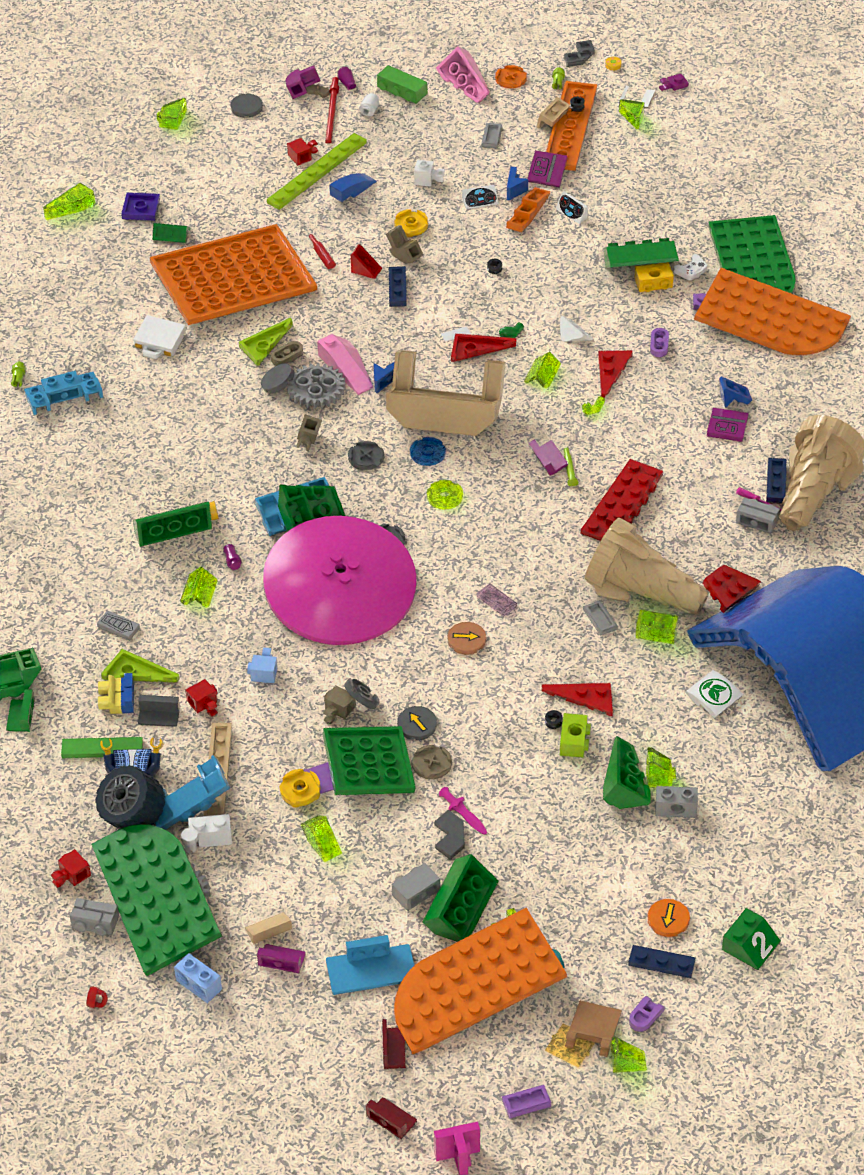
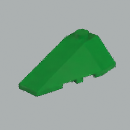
[603,736,651,809]

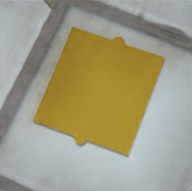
[545,1023,595,1068]

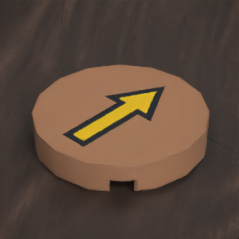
[447,622,486,655]

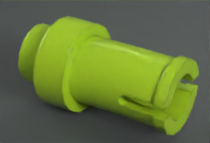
[552,67,565,89]
[11,361,26,387]

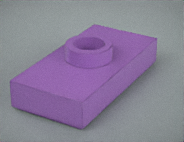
[502,1084,551,1119]

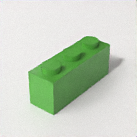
[377,65,428,104]

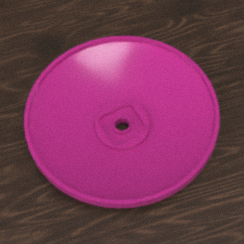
[263,516,416,645]

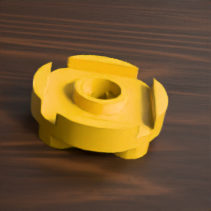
[394,209,428,238]
[279,769,321,808]

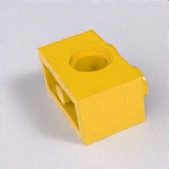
[634,262,674,292]

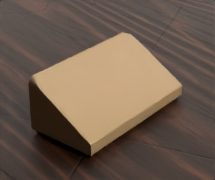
[245,912,292,944]

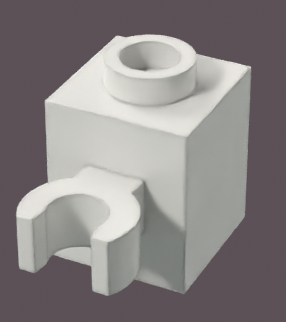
[414,160,445,186]

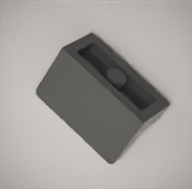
[138,695,180,727]

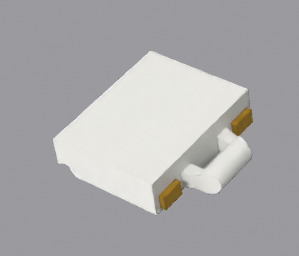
[133,315,186,359]

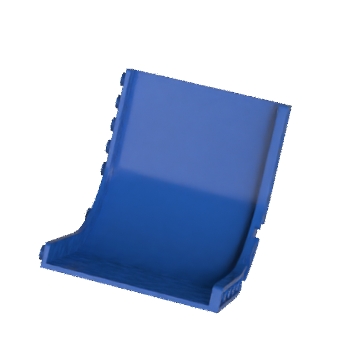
[686,566,864,771]

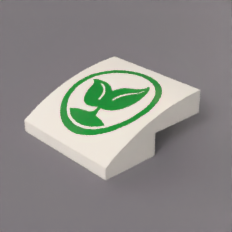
[685,670,743,718]

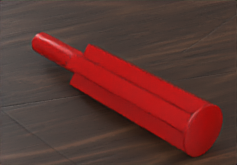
[308,234,336,269]

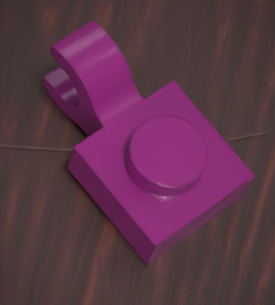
[659,74,689,91]

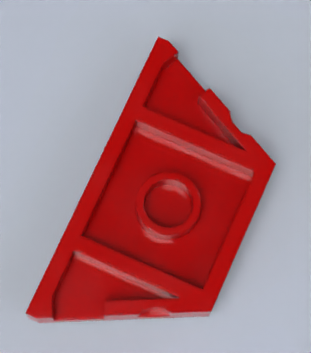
[702,564,761,613]

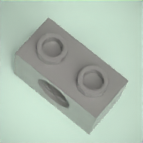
[655,786,698,818]

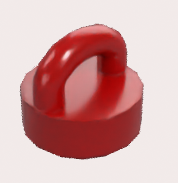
[86,986,108,1009]

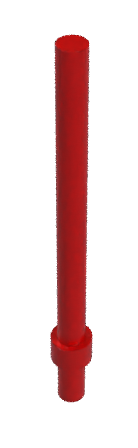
[325,77,339,143]

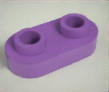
[650,328,669,357]

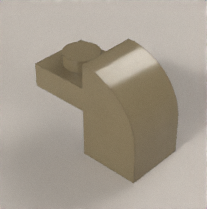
[386,225,424,264]

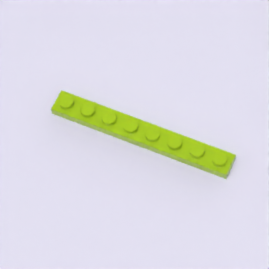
[267,133,367,210]

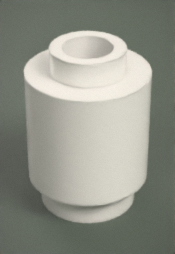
[359,93,379,116]

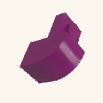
[285,65,321,99]

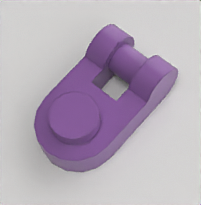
[629,996,665,1032]

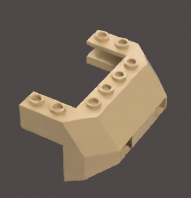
[386,350,506,436]

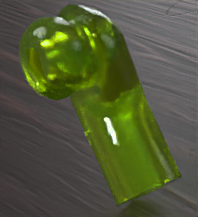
[582,397,605,415]

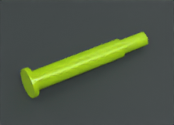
[563,448,579,486]

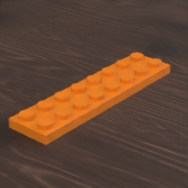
[546,81,597,171]

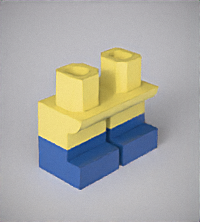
[98,673,134,714]

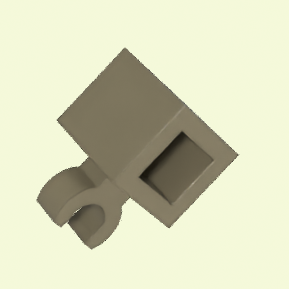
[297,414,322,451]
[323,685,356,724]

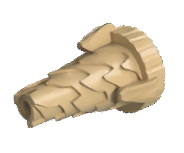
[778,415,864,531]
[585,518,710,614]

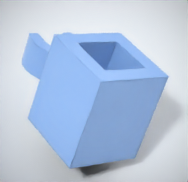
[247,648,278,683]

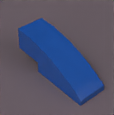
[329,173,377,202]

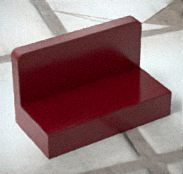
[382,1019,406,1069]
[366,1097,417,1140]

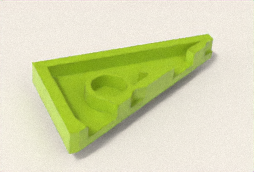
[239,317,293,366]
[101,649,180,683]

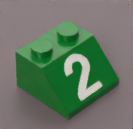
[722,908,781,970]

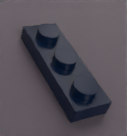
[389,266,407,307]
[766,457,787,503]
[628,945,696,978]

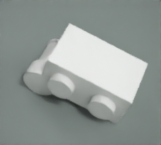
[181,814,232,853]

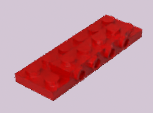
[580,459,663,541]

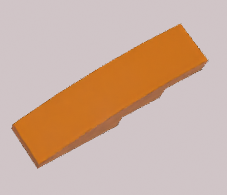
[506,187,550,232]

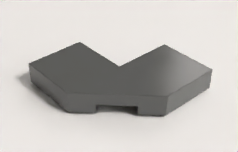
[564,40,595,67]
[434,809,465,860]

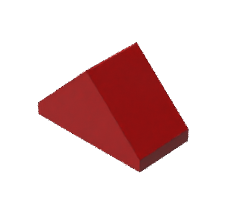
[350,244,382,279]

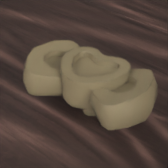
[306,84,330,98]

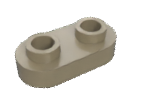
[271,341,303,366]

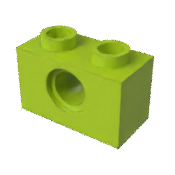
[559,713,591,758]

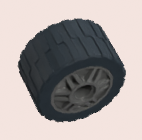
[95,765,165,829]

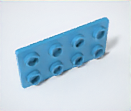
[326,935,414,995]

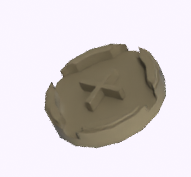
[412,745,452,780]

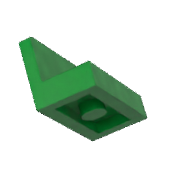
[152,223,191,243]
[6,689,35,732]

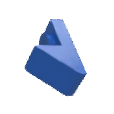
[507,167,528,200]
[373,362,394,393]
[719,376,752,407]

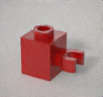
[287,138,318,166]
[185,679,218,717]
[51,849,91,888]

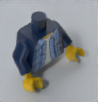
[100,737,164,777]

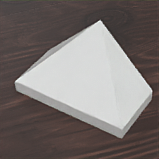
[560,316,593,342]

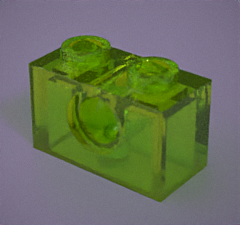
[636,610,678,644]

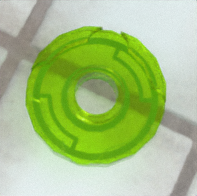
[427,480,463,510]

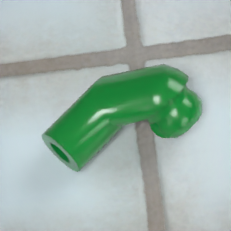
[499,322,524,338]

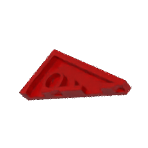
[451,333,517,362]
[598,350,633,398]
[541,683,613,716]

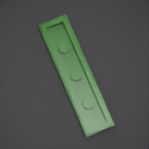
[61,737,143,758]

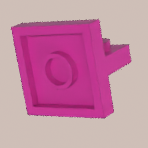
[434,1121,480,1175]

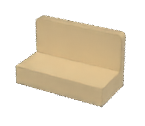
[536,97,570,128]

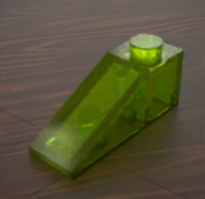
[43,183,95,220]

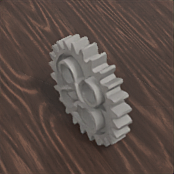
[287,363,346,409]

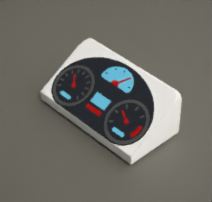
[462,185,499,209]
[556,191,588,224]

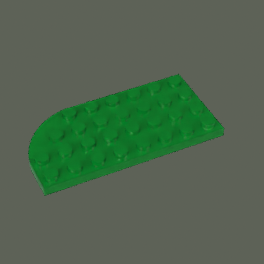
[708,215,796,294]
[91,825,223,976]

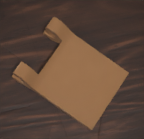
[565,1000,622,1057]

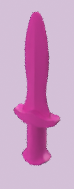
[736,487,782,512]
[439,787,487,835]

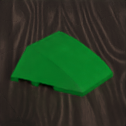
[278,484,346,532]

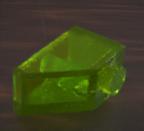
[156,98,187,130]
[646,747,676,788]
[300,815,342,862]

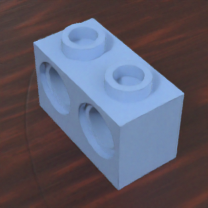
[174,953,222,1003]

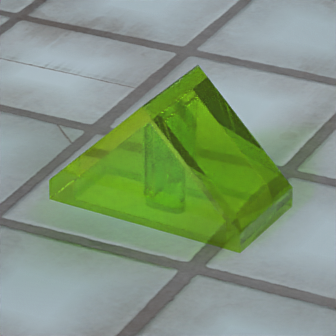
[619,99,645,130]
[610,1036,647,1073]

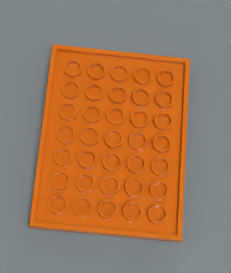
[150,224,317,325]

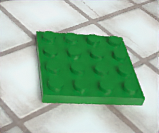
[322,726,416,795]

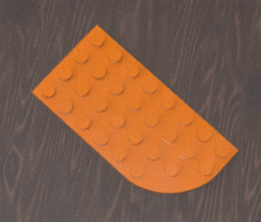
[694,268,851,355]
[394,907,567,1055]

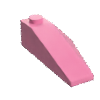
[436,46,490,103]
[317,334,373,395]

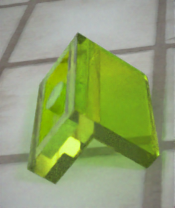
[524,351,561,388]
[180,567,218,608]

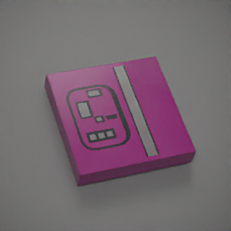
[527,150,568,188]
[706,407,749,442]

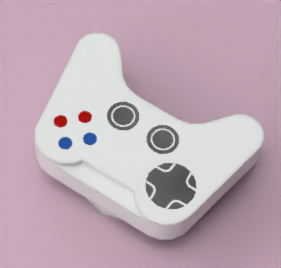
[674,254,707,281]

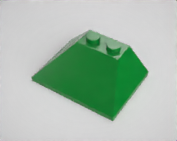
[0,647,41,701]

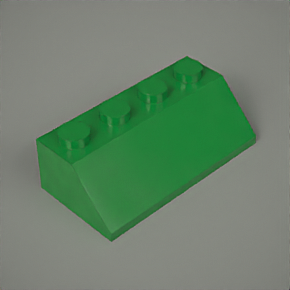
[604,238,679,268]
[133,501,212,547]
[422,854,499,942]

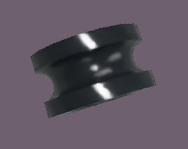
[570,96,585,112]
[487,258,503,274]
[545,710,563,729]

